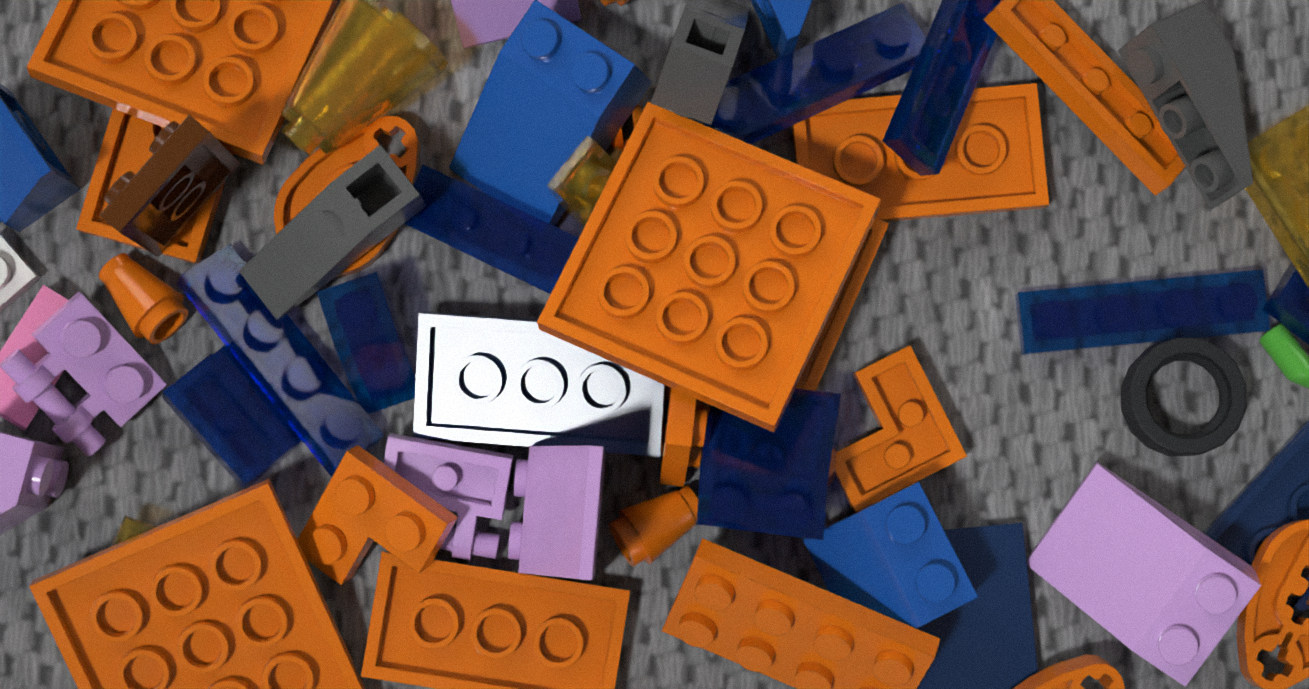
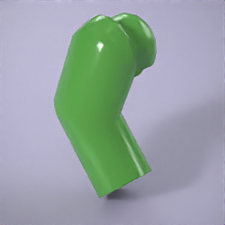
[1259,324,1309,389]

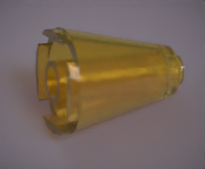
[281,0,449,156]

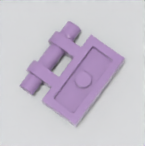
[0,292,167,457]
[384,433,514,561]

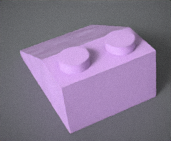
[508,445,606,580]
[1026,462,1261,687]

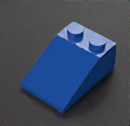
[449,0,652,236]

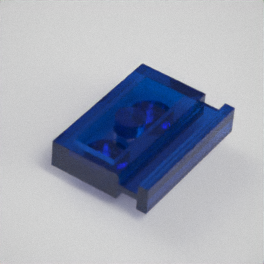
[162,336,315,490]

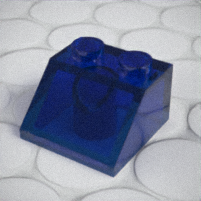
[697,388,841,540]

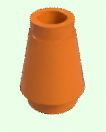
[98,253,189,344]
[608,486,706,567]

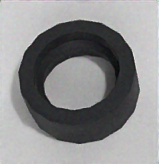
[1121,338,1247,456]

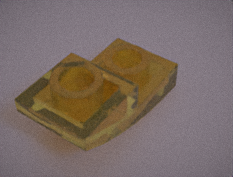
[547,136,616,228]

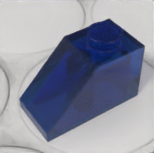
[317,272,416,416]

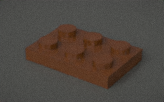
[99,114,241,256]

